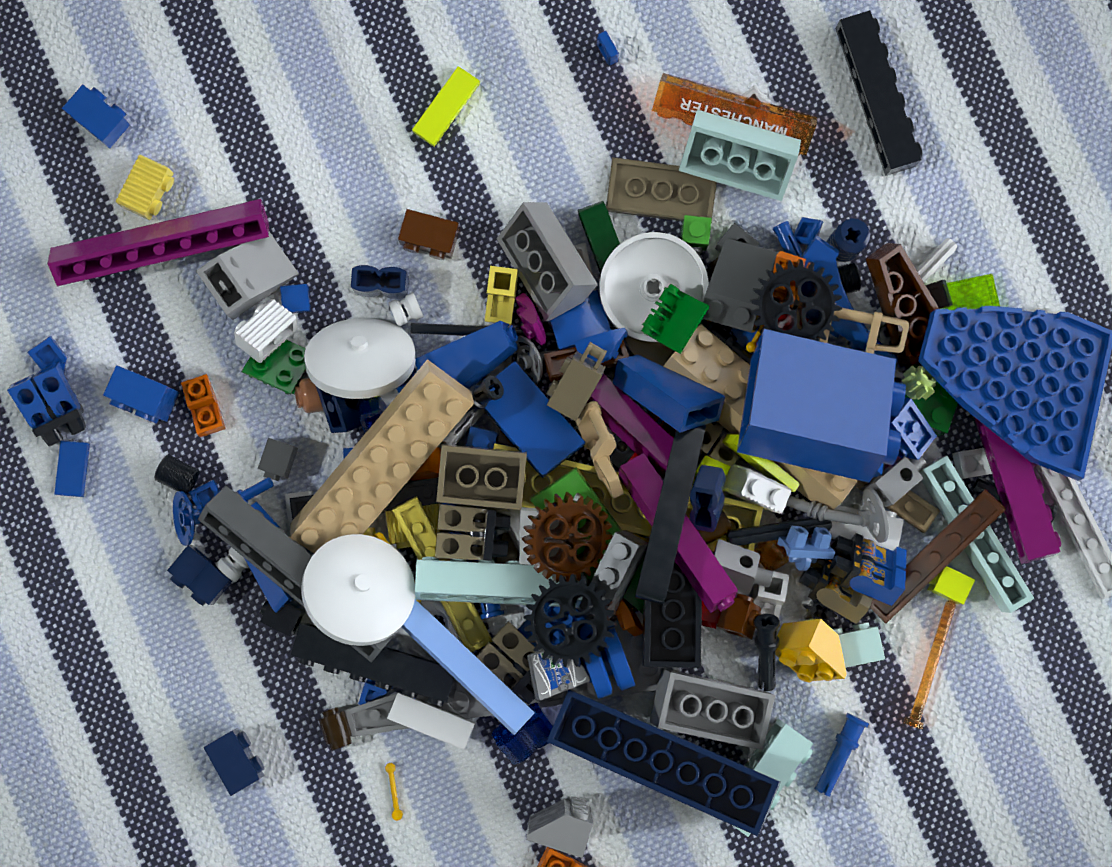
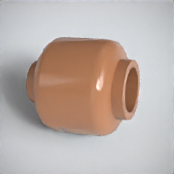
[295,378,324,413]

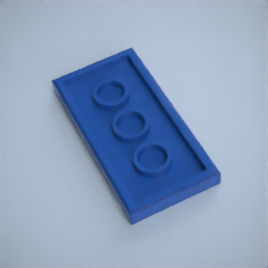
[483,362,585,478]

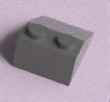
[702,238,779,333]

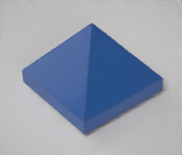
[794,217,823,245]

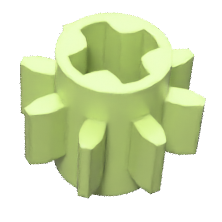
[902,366,936,400]

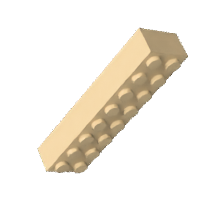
[663,324,858,510]
[290,359,474,554]

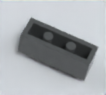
[579,530,648,618]

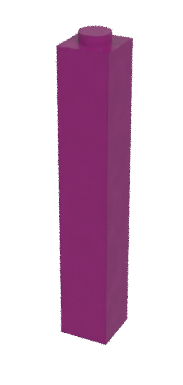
[559,374,698,479]
[618,453,738,613]

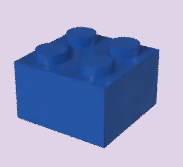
[103,365,180,424]

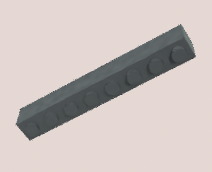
[198,486,395,662]

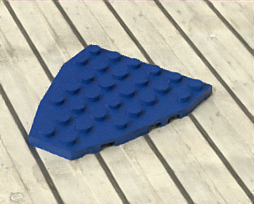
[918,306,1112,481]

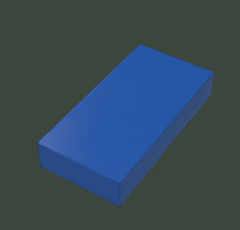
[54,441,90,497]

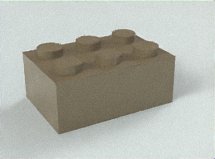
[436,444,527,510]

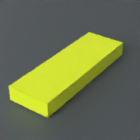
[412,66,480,147]
[722,434,800,492]

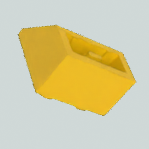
[775,619,847,683]

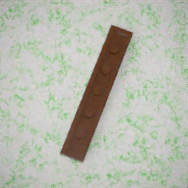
[870,489,1006,624]

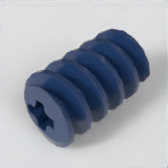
[827,218,870,262]

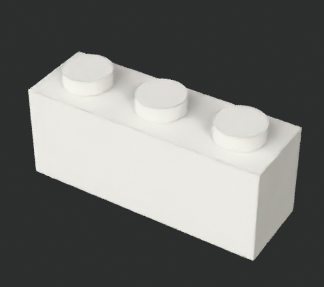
[829,502,904,551]

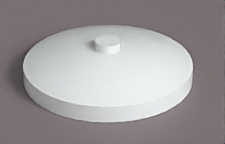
[599,232,709,342]
[304,318,416,399]
[301,534,415,646]

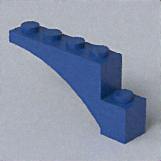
[801,235,898,363]

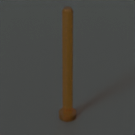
[903,600,956,730]

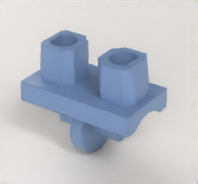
[777,526,835,571]

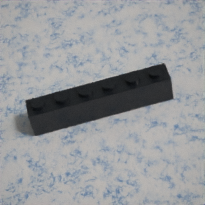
[835,10,922,176]
[291,623,458,706]

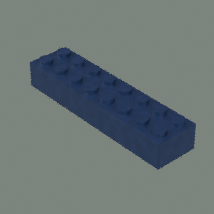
[547,690,781,837]

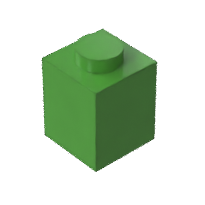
[680,215,712,251]

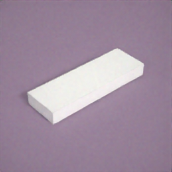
[387,692,475,750]

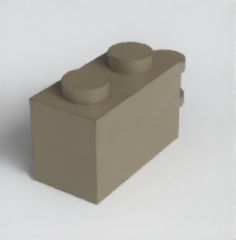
[546,342,607,421]

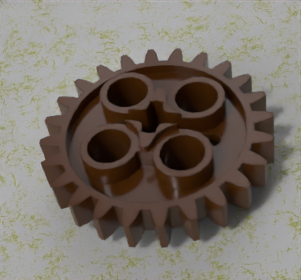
[522,492,613,583]

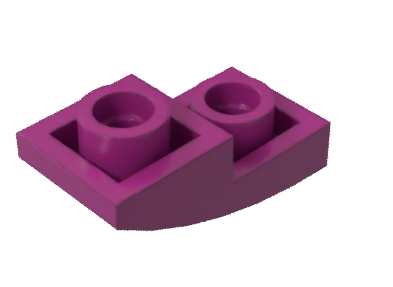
[515,293,546,345]

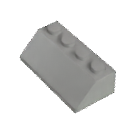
[497,202,598,321]
[526,796,593,858]

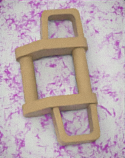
[796,301,909,354]
[576,401,624,498]

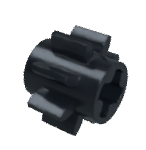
[802,599,837,626]

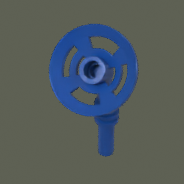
[173,477,274,546]

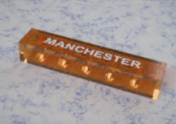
[652,73,817,156]

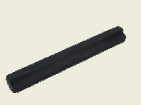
[726,517,832,546]

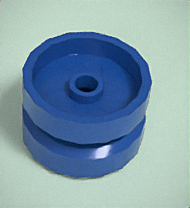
[581,628,635,699]

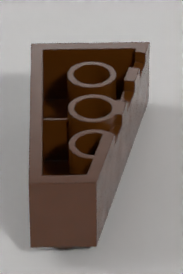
[865,243,939,366]

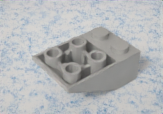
[196,232,299,320]

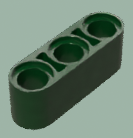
[578,201,620,275]

